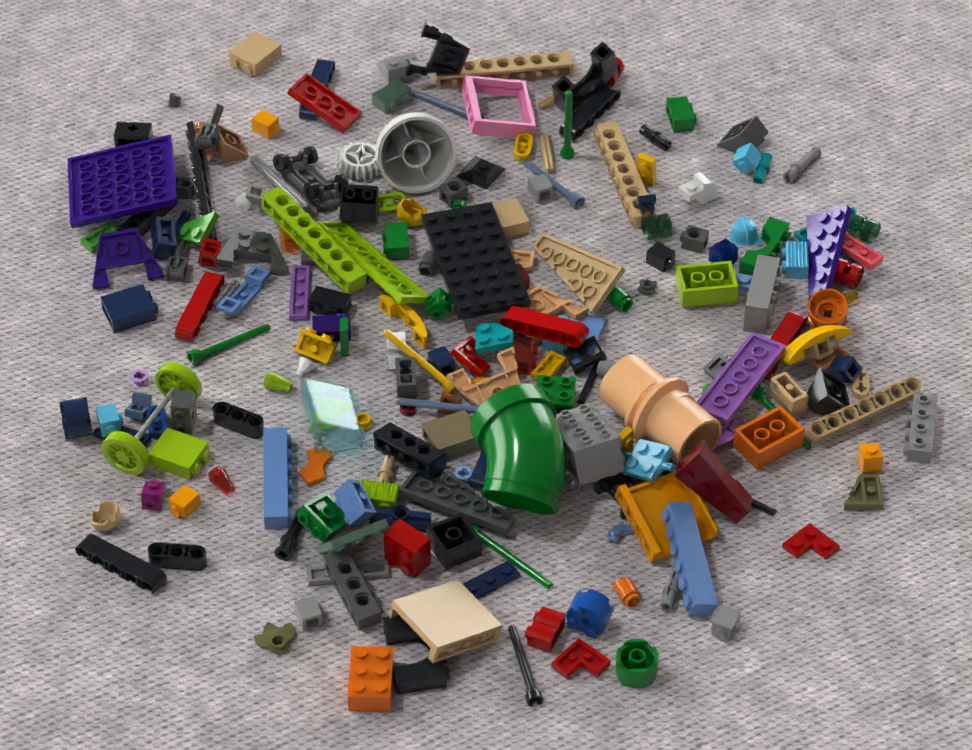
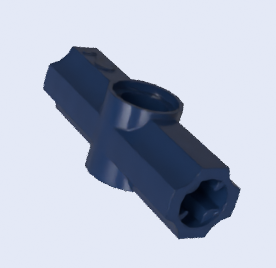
[369,505,432,530]

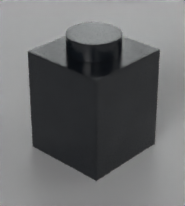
[646,241,676,272]

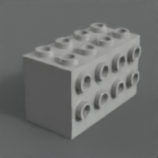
[556,403,625,486]

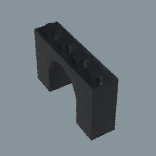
[552,41,618,113]
[383,615,450,695]

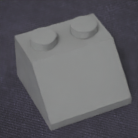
[376,52,421,84]

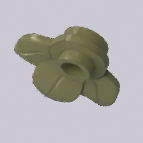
[254,622,295,654]

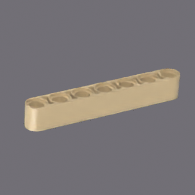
[804,377,921,444]

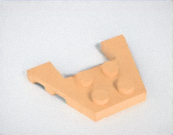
[525,286,588,346]
[447,347,521,406]

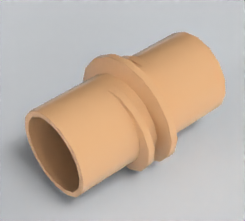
[599,354,722,464]

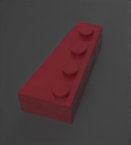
[674,439,753,524]

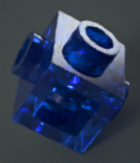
[709,238,738,265]

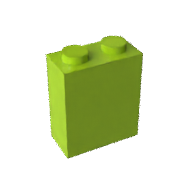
[148,427,211,480]

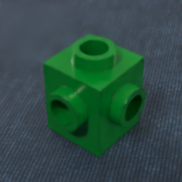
[424,287,452,320]

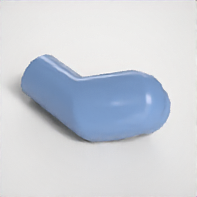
[608,524,634,542]

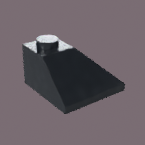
[456,156,505,190]
[807,368,850,415]

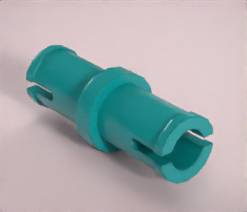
[753,152,772,184]

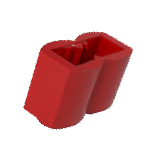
[525,607,566,652]

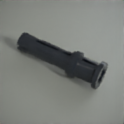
[274,508,304,561]

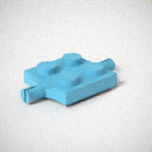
[622,439,676,483]

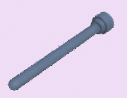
[411,90,484,119]
[523,160,585,209]
[396,398,482,414]

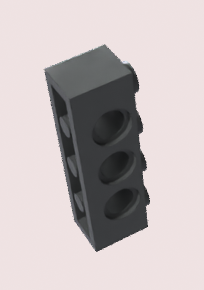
[324,548,383,630]

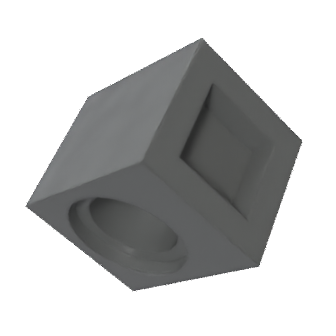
[439,178,468,208]
[680,225,709,254]

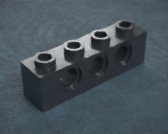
[373,422,446,479]

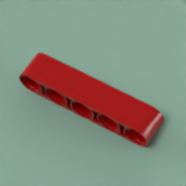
[175,271,225,342]
[500,306,589,347]
[765,310,808,380]

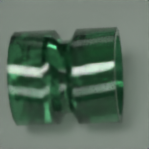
[847,212,881,244]
[641,213,673,241]

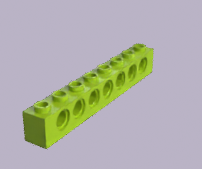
[261,186,367,294]

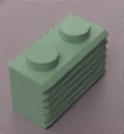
[372,78,412,114]

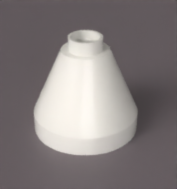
[375,112,457,193]

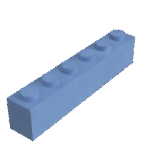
[263,427,293,529]
[662,502,718,616]

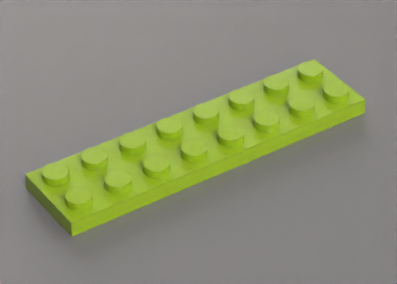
[318,221,429,305]

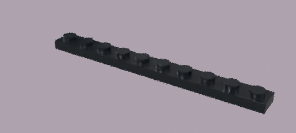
[185,121,218,241]

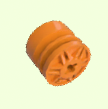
[807,289,848,330]

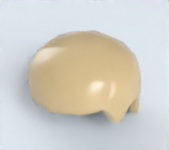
[91,501,121,531]

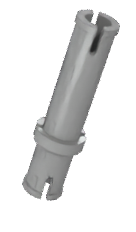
[783,146,821,183]
[660,563,679,612]

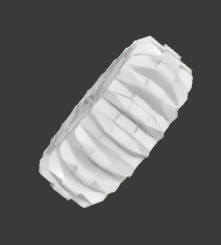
[337,141,381,182]

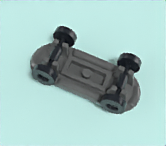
[273,146,349,210]

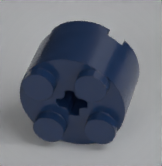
[59,397,93,439]

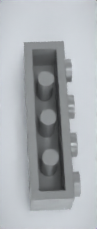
[903,393,938,464]

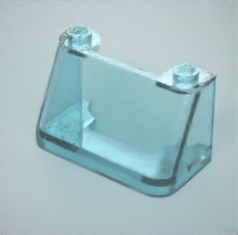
[300,378,365,454]

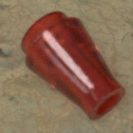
[208,466,235,495]

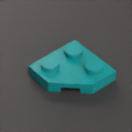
[475,322,514,355]

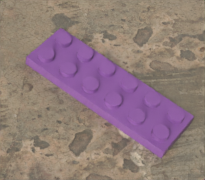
[696,332,786,425]

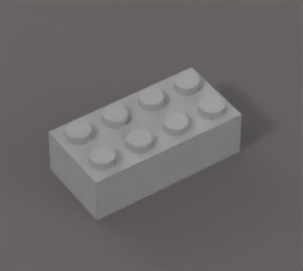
[743,254,783,334]

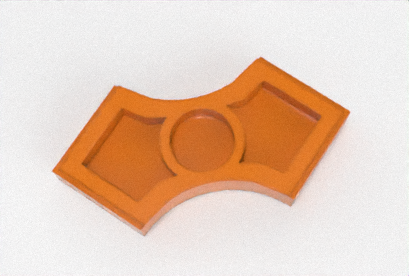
[299,444,333,487]

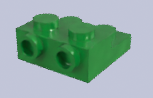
[296,491,348,543]

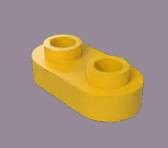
[513,133,533,161]

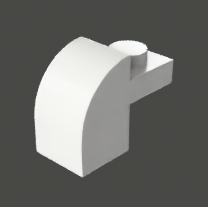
[678,173,717,205]
[386,331,407,370]

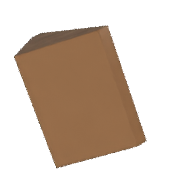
[216,124,249,163]

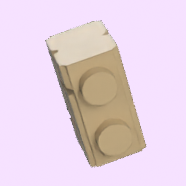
[769,372,809,417]

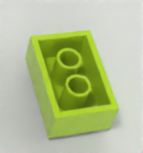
[675,261,738,308]

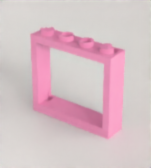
[461,75,537,138]

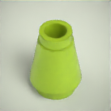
[263,371,293,393]

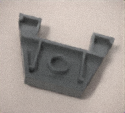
[215,228,288,276]

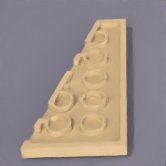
[532,232,626,315]

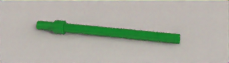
[471,524,553,589]

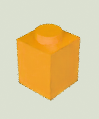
[251,110,280,139]
[857,442,884,474]
[169,484,201,519]

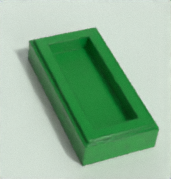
[340,317,349,356]

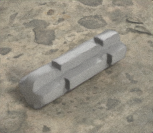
[214,279,240,306]

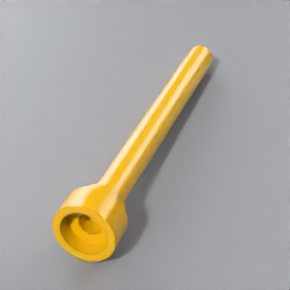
[384,330,456,393]

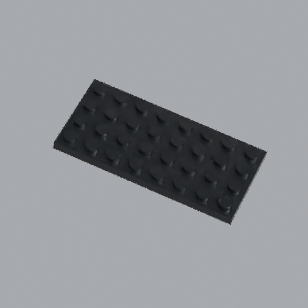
[421,202,531,320]

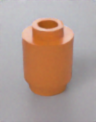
[613,577,641,608]

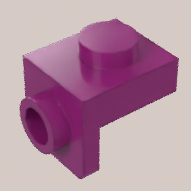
[141,480,166,511]

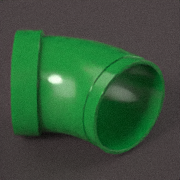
[470,384,565,515]

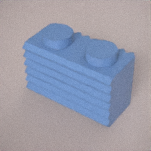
[333,479,377,527]

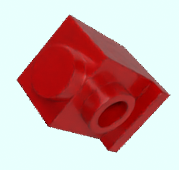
[197,237,222,267]

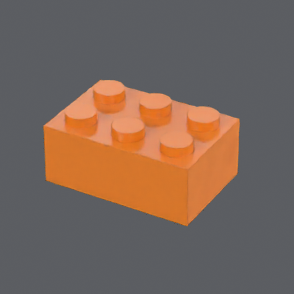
[733,406,805,470]
[347,646,394,712]

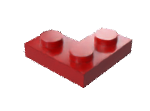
[450,335,491,377]
[782,523,840,560]
[551,638,611,679]

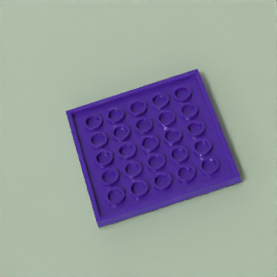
[67,134,178,228]

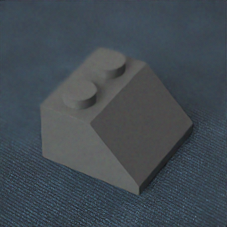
[716,115,768,154]

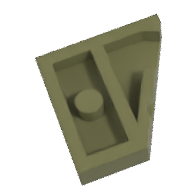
[844,474,883,510]

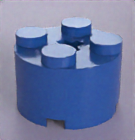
[566,589,614,639]

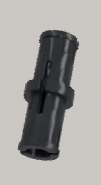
[639,124,672,151]

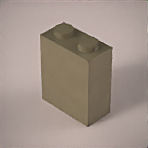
[422,410,479,459]

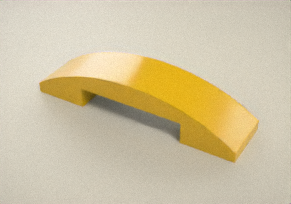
[379,294,427,350]
[779,325,853,366]

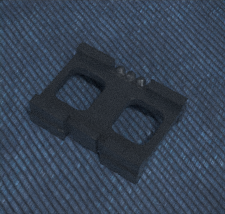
[563,335,606,375]

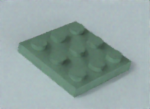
[316,519,389,555]

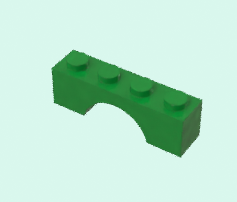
[739,217,791,276]

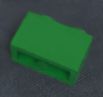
[666,96,697,133]
[382,222,409,260]

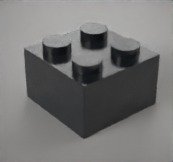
[426,512,481,570]

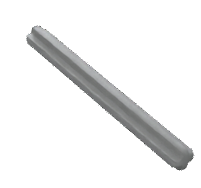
[250,155,311,212]

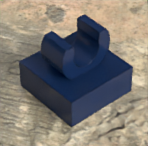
[635,194,657,215]

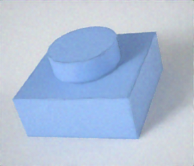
[736,273,752,292]

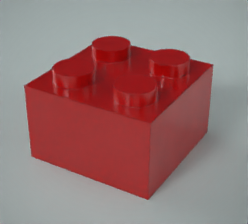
[383,519,431,578]

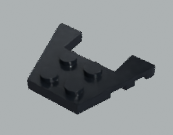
[405,21,471,76]

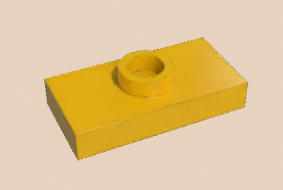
[531,350,567,381]

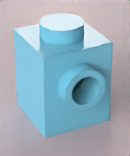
[732,143,761,173]
[96,403,124,437]

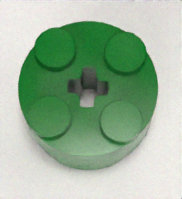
[615,639,658,688]

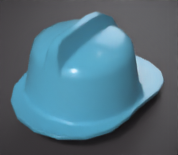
[729,215,762,247]

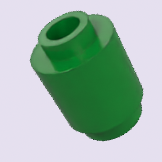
[606,285,633,312]

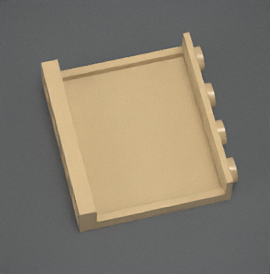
[389,579,503,663]

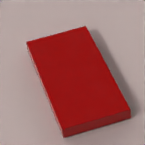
[287,73,362,133]

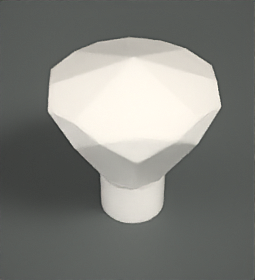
[235,195,251,211]
[295,357,315,378]

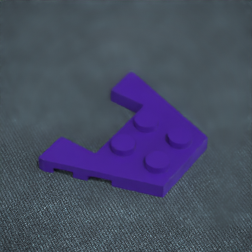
[92,228,164,290]

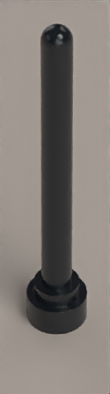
[508,625,544,706]

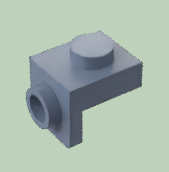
[124,391,152,421]

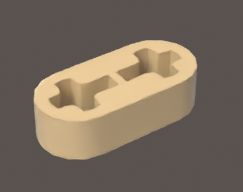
[851,369,870,400]

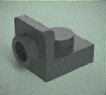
[703,353,731,379]

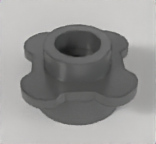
[637,279,657,295]

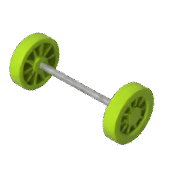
[101,362,202,475]

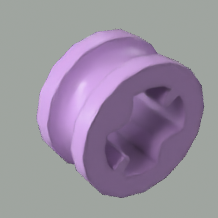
[131,369,149,387]

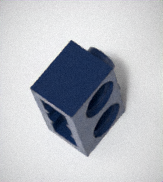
[151,216,177,260]

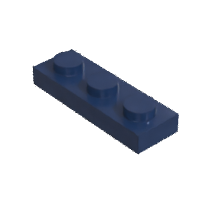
[463,560,520,599]

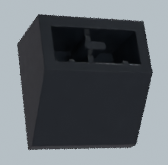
[339,184,379,224]

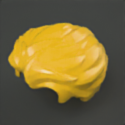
[396,198,428,227]

